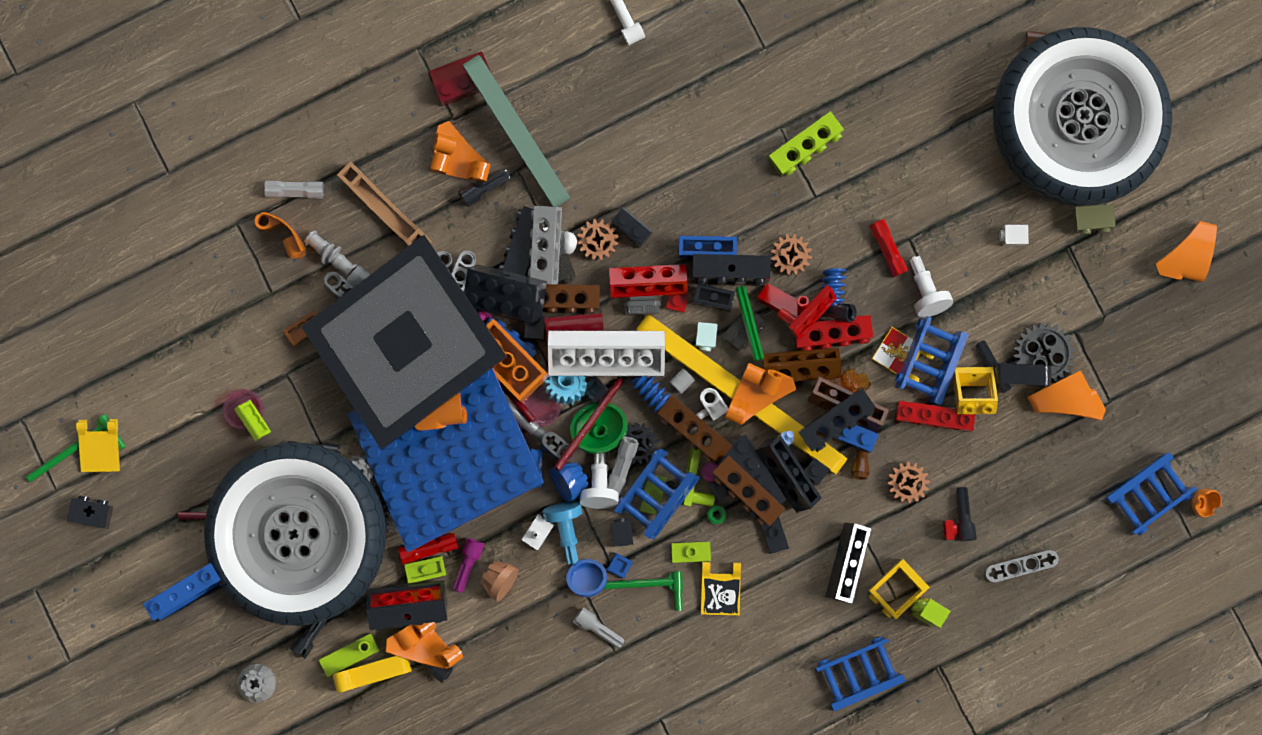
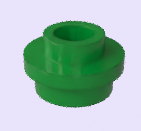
[707,505,726,524]

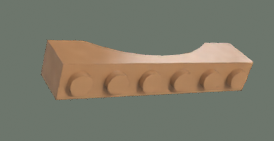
[337,161,434,246]

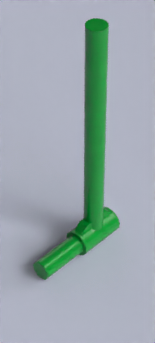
[26,414,126,482]
[603,572,683,611]

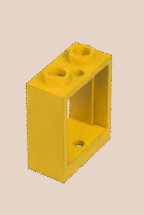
[953,367,998,414]
[868,559,930,619]

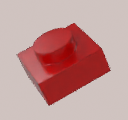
[666,294,689,313]
[943,520,957,540]

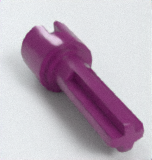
[453,538,485,593]

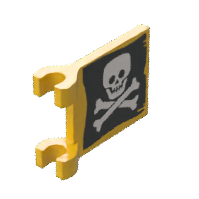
[701,562,741,615]

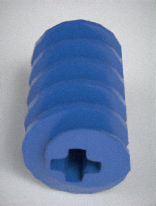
[821,268,847,306]
[629,376,670,413]

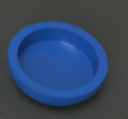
[567,559,607,597]

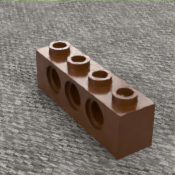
[543,284,600,313]
[762,348,841,382]
[807,377,889,433]
[658,395,733,463]
[712,455,785,526]

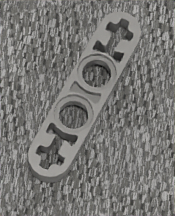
[984,550,1059,582]

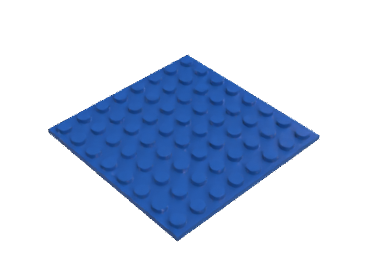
[348,368,544,552]

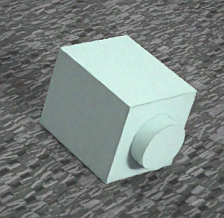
[696,322,717,351]

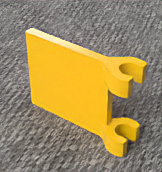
[76,419,120,472]

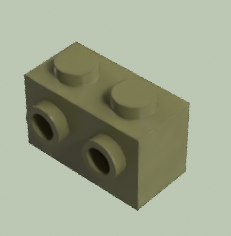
[1072,204,1116,235]

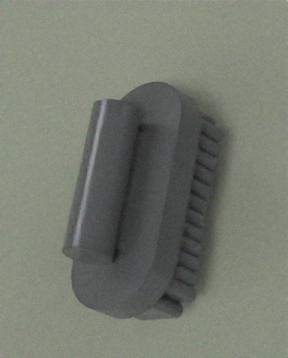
[623,296,661,315]

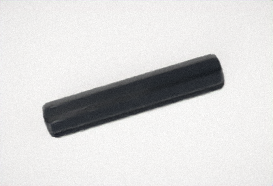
[975,340,1011,393]

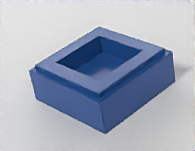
[607,553,633,579]

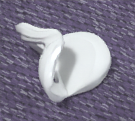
[541,227,577,255]

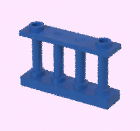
[894,316,969,405]
[614,449,700,540]
[1104,452,1197,536]
[143,563,221,621]
[815,636,906,712]

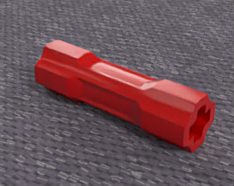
[869,219,908,278]
[398,533,459,564]

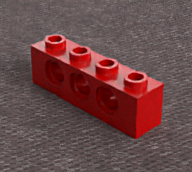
[609,264,687,298]
[795,315,874,351]
[894,401,976,432]

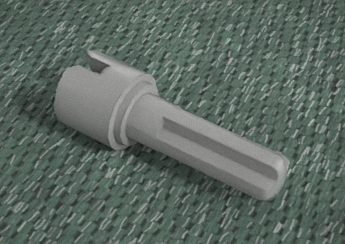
[573,607,624,648]

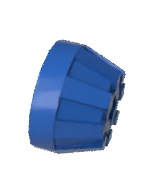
[550,462,588,502]

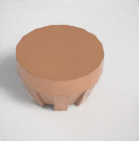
[480,561,519,602]

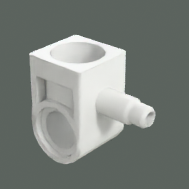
[697,388,728,421]
[521,514,555,550]

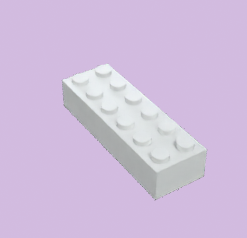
[548,331,665,376]

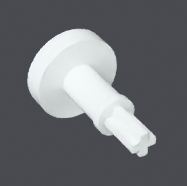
[909,256,954,318]
[580,452,619,509]

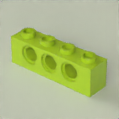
[768,111,844,177]
[911,598,951,628]

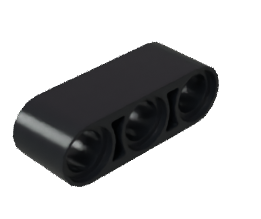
[995,363,1052,385]

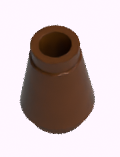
[851,451,870,480]

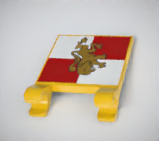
[872,327,935,382]

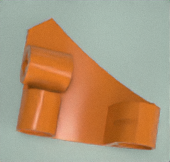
[430,121,491,182]
[725,363,796,425]

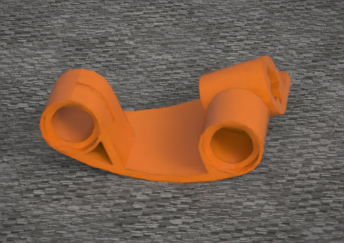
[255,212,306,259]
[1155,221,1217,282]
[1027,370,1106,421]
[415,393,467,431]
[385,622,463,669]

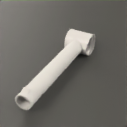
[610,0,645,46]

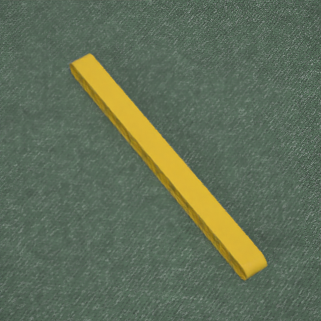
[636,314,847,475]

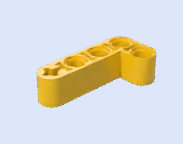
[332,656,412,693]

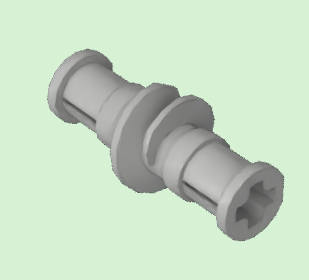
[304,230,358,279]

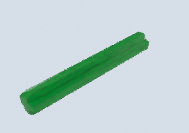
[735,286,764,361]

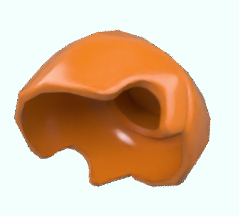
[1191,488,1222,518]

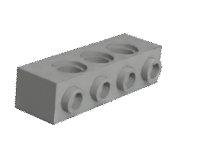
[528,206,562,284]

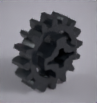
[618,422,659,464]

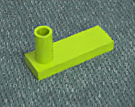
[681,448,715,506]
[319,633,380,677]

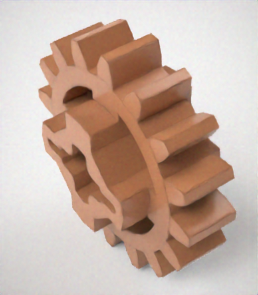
[577,219,618,261]
[771,234,812,276]
[887,462,930,504]

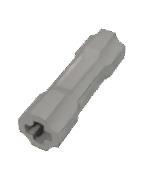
[264,181,324,199]
[607,436,639,495]

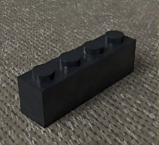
[499,206,544,276]
[825,522,871,603]

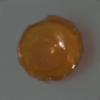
[840,368,871,393]

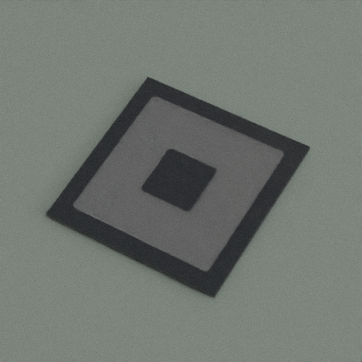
[302,235,507,450]

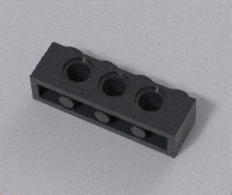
[798,388,876,452]
[755,435,822,513]

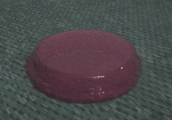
[523,386,561,427]
[223,389,264,430]

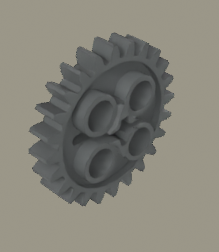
[1013,322,1076,383]

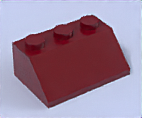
[429,51,491,107]
[544,313,604,345]

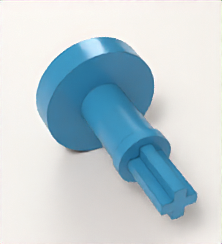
[543,501,582,564]

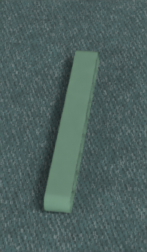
[463,55,571,207]

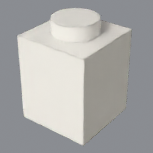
[999,225,1029,246]

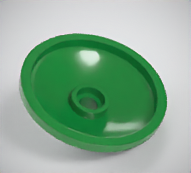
[570,402,628,454]

